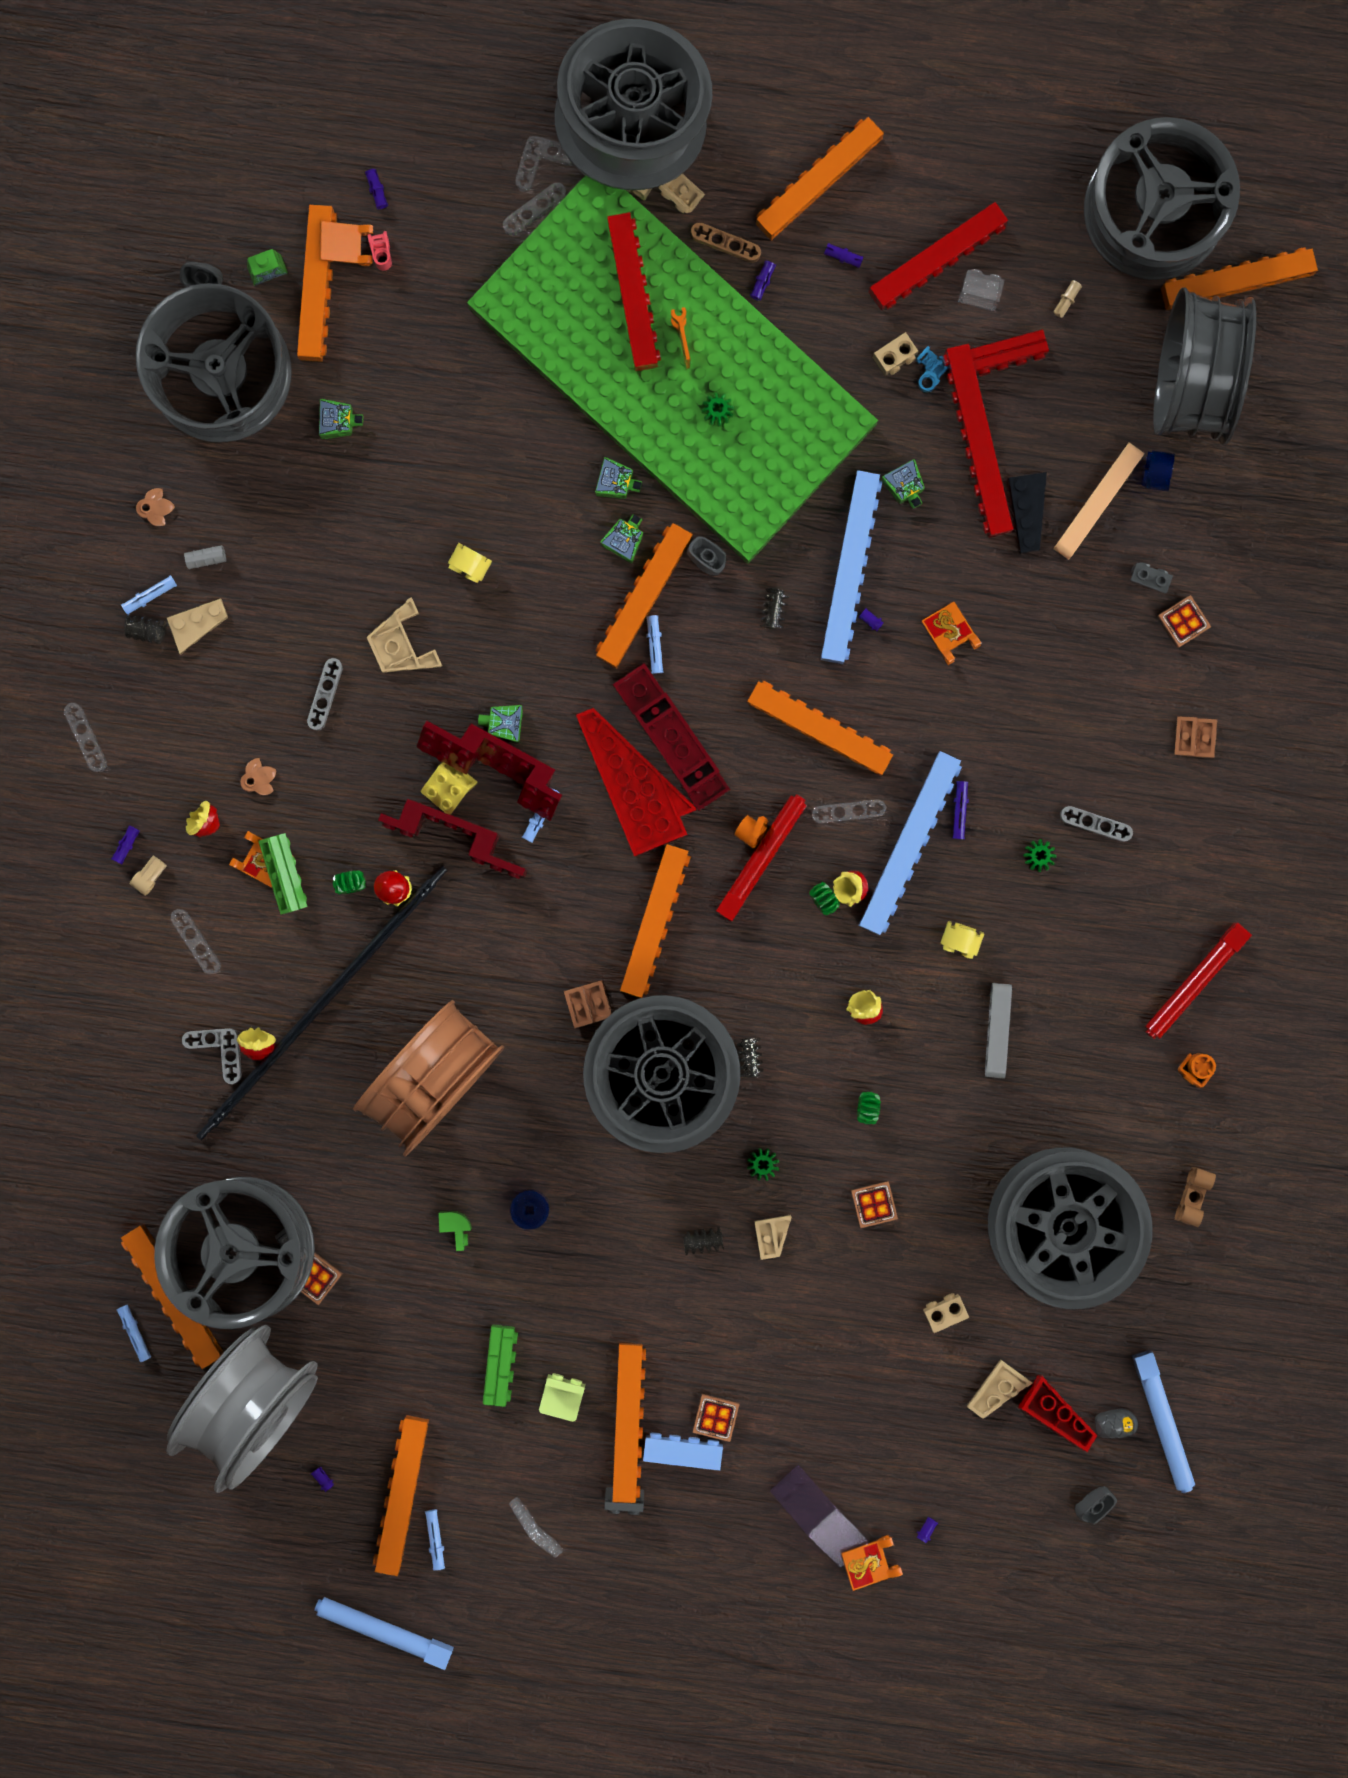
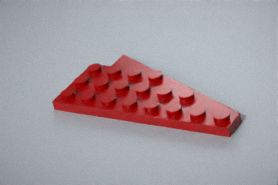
[576,708,696,857]

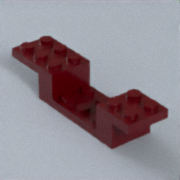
[613,663,731,811]
[416,721,562,821]
[378,798,527,879]

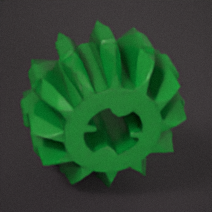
[701,393,734,426]
[1023,839,1057,872]
[332,870,366,895]
[809,882,840,916]
[857,1092,881,1125]
[747,1148,779,1181]

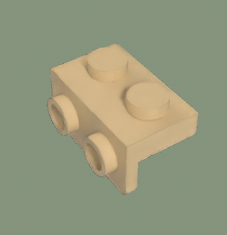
[658,174,705,213]

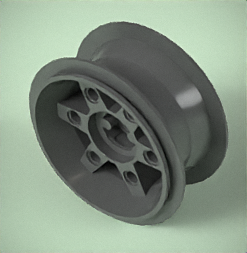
[554,19,713,190]
[583,995,740,1153]
[988,1147,1152,1309]

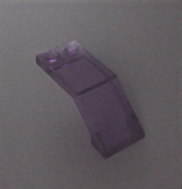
[770,1465,869,1568]

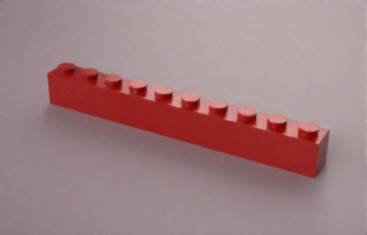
[943,344,1013,538]

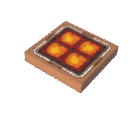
[1157,595,1211,648]
[851,1181,898,1228]
[301,1253,343,1305]
[693,1394,739,1442]

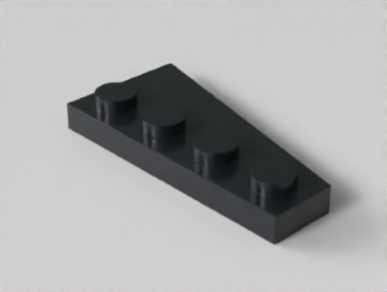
[1008,472,1047,554]

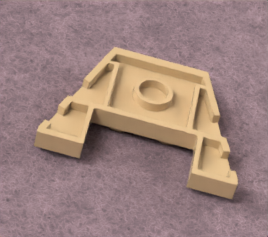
[367,597,442,673]

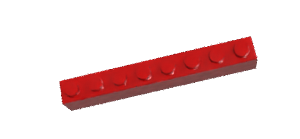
[869,202,1008,311]
[607,212,661,371]

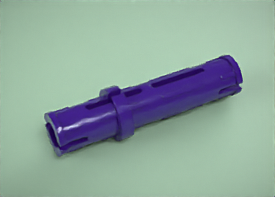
[953,781,969,839]

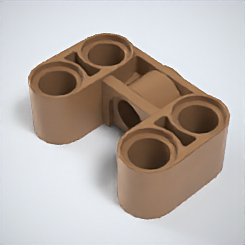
[1175,1167,1216,1227]

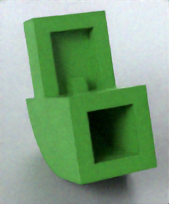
[438,1211,472,1251]

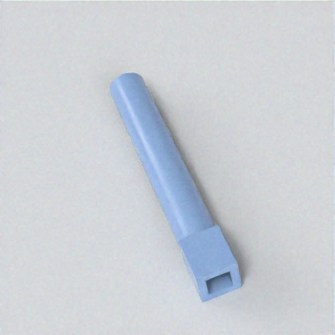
[1132,1350,1195,1493]
[315,1597,454,1670]

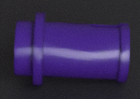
[859,608,884,632]
[311,1466,334,1492]
[917,1517,938,1543]

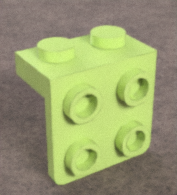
[539,1373,586,1422]

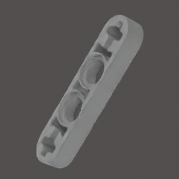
[307,658,343,731]
[1060,806,1133,842]

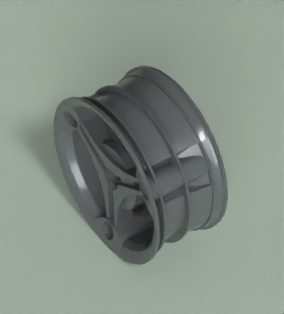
[1084,117,1240,280]
[136,283,292,443]
[1153,287,1256,445]
[154,1177,315,1329]

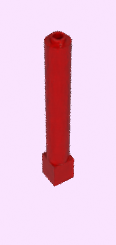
[716,794,807,922]
[1145,922,1252,1039]

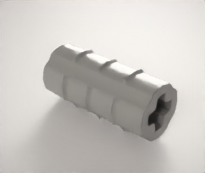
[184,545,226,569]

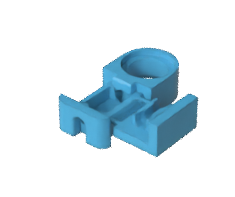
[916,346,948,393]

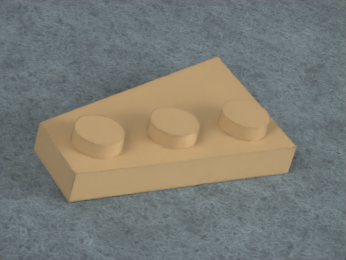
[167,599,228,654]
[967,1359,1032,1419]

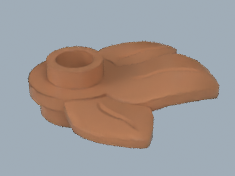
[136,488,175,526]
[240,758,277,795]

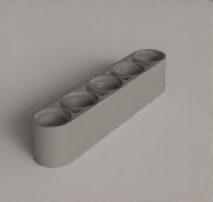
[985,983,1012,1078]

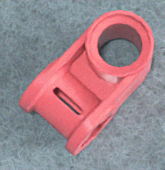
[368,231,392,271]

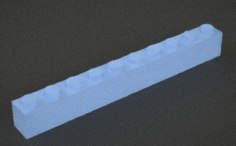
[821,470,882,664]
[858,751,962,935]

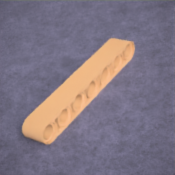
[1053,442,1145,560]

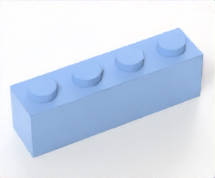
[643,1432,723,1470]

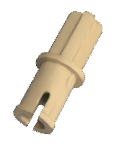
[1054,280,1082,318]

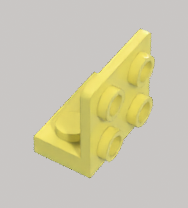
[421,763,478,815]

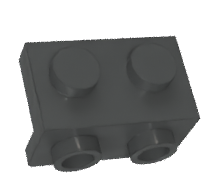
[1130,562,1173,594]
[604,1487,644,1515]

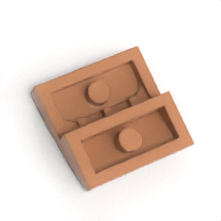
[1174,717,1218,758]
[564,980,612,1028]

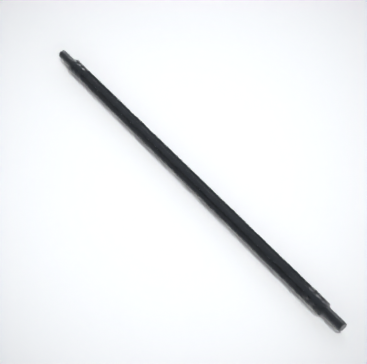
[196,865,448,1141]

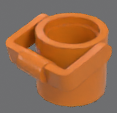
[734,815,768,848]
[1178,1053,1216,1088]

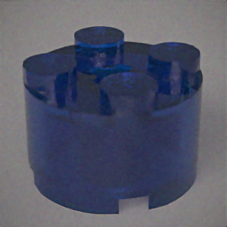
[1142,450,1175,492]
[510,1189,550,1229]

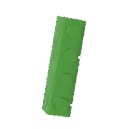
[259,833,307,914]
[483,1325,518,1407]

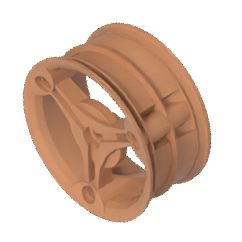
[353,1000,504,1157]

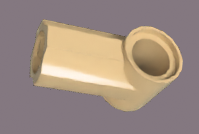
[129,856,167,896]

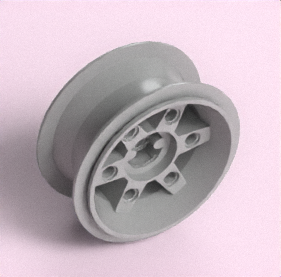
[166,1325,318,1493]

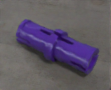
[365,169,388,210]
[824,243,864,268]
[750,261,776,301]
[111,825,140,864]

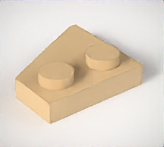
[754,1215,791,1260]

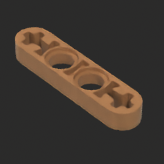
[691,223,761,263]

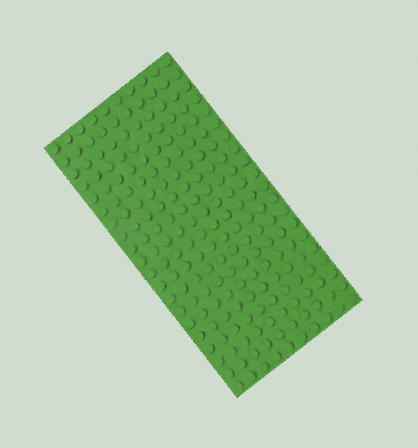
[467,175,878,564]

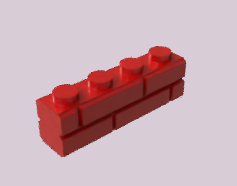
[971,329,1049,376]

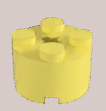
[448,543,492,583]
[941,921,984,959]

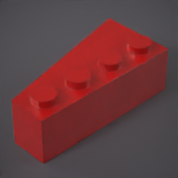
[1018,1375,1097,1452]

